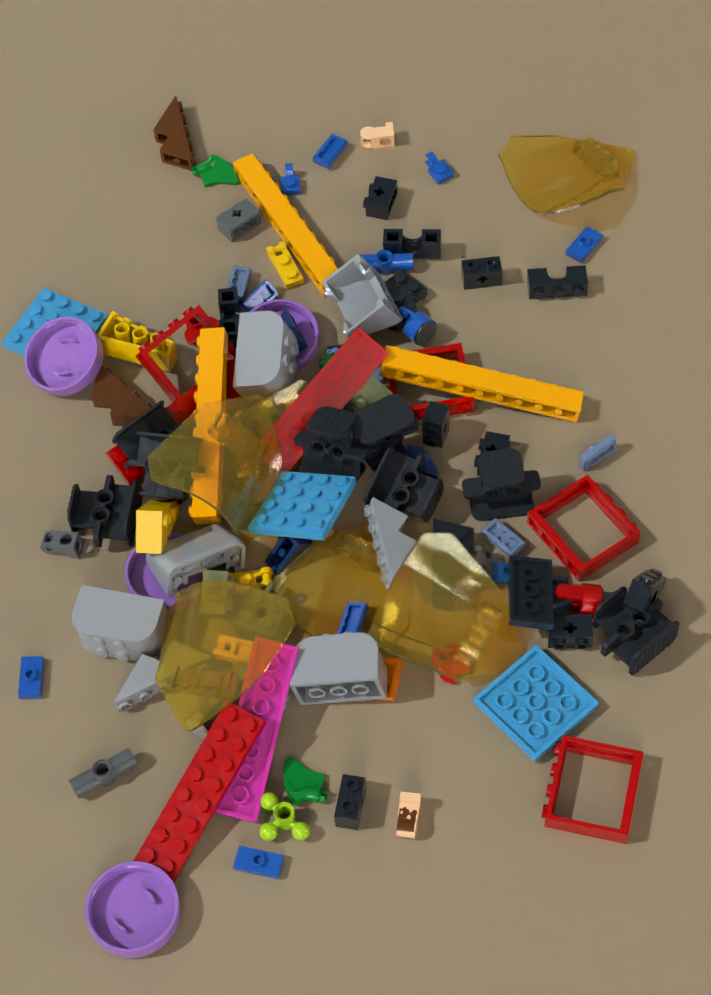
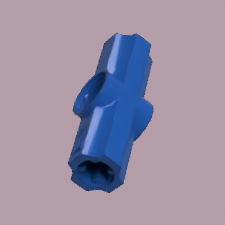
[355,250,413,275]

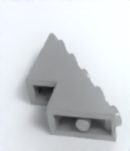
[364,497,417,590]
[114,640,213,712]

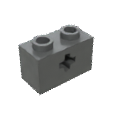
[216,198,261,242]

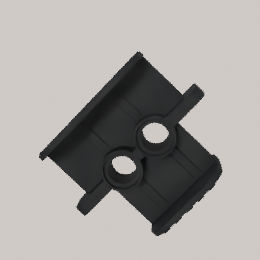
[351,394,419,472]
[112,400,188,471]
[294,406,369,481]
[128,431,205,500]
[364,446,444,523]
[462,448,541,521]
[67,475,142,547]
[593,586,680,676]

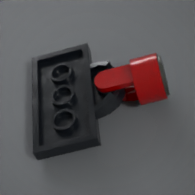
[508,555,604,630]

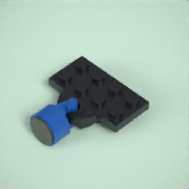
[369,270,437,346]

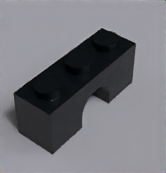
[383,229,441,259]
[527,265,588,300]
[218,287,240,349]
[623,568,667,612]

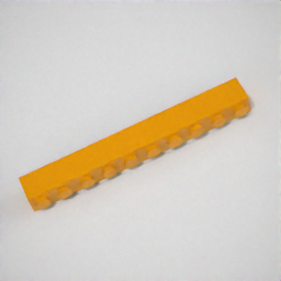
[233,153,338,297]
[189,327,228,525]
[379,345,584,422]

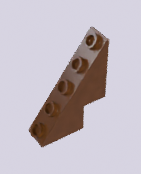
[153,96,196,171]
[91,366,152,427]

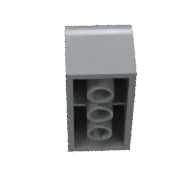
[233,311,299,402]
[72,585,170,662]
[290,632,387,706]

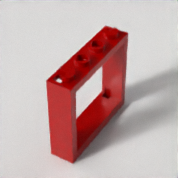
[135,305,236,402]
[386,343,475,421]
[527,474,641,582]
[541,735,644,844]

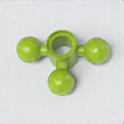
[259,792,310,841]

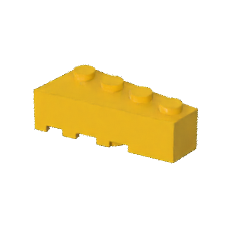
[98,311,178,372]
[136,498,180,554]

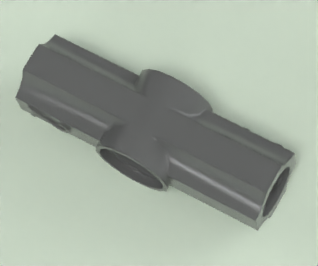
[69,748,139,799]

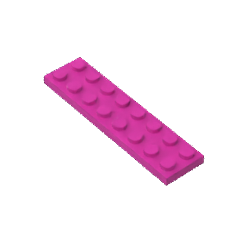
[215,637,299,823]

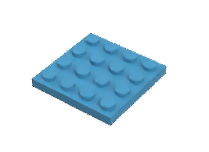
[2,288,108,356]
[248,471,357,541]
[472,645,599,762]

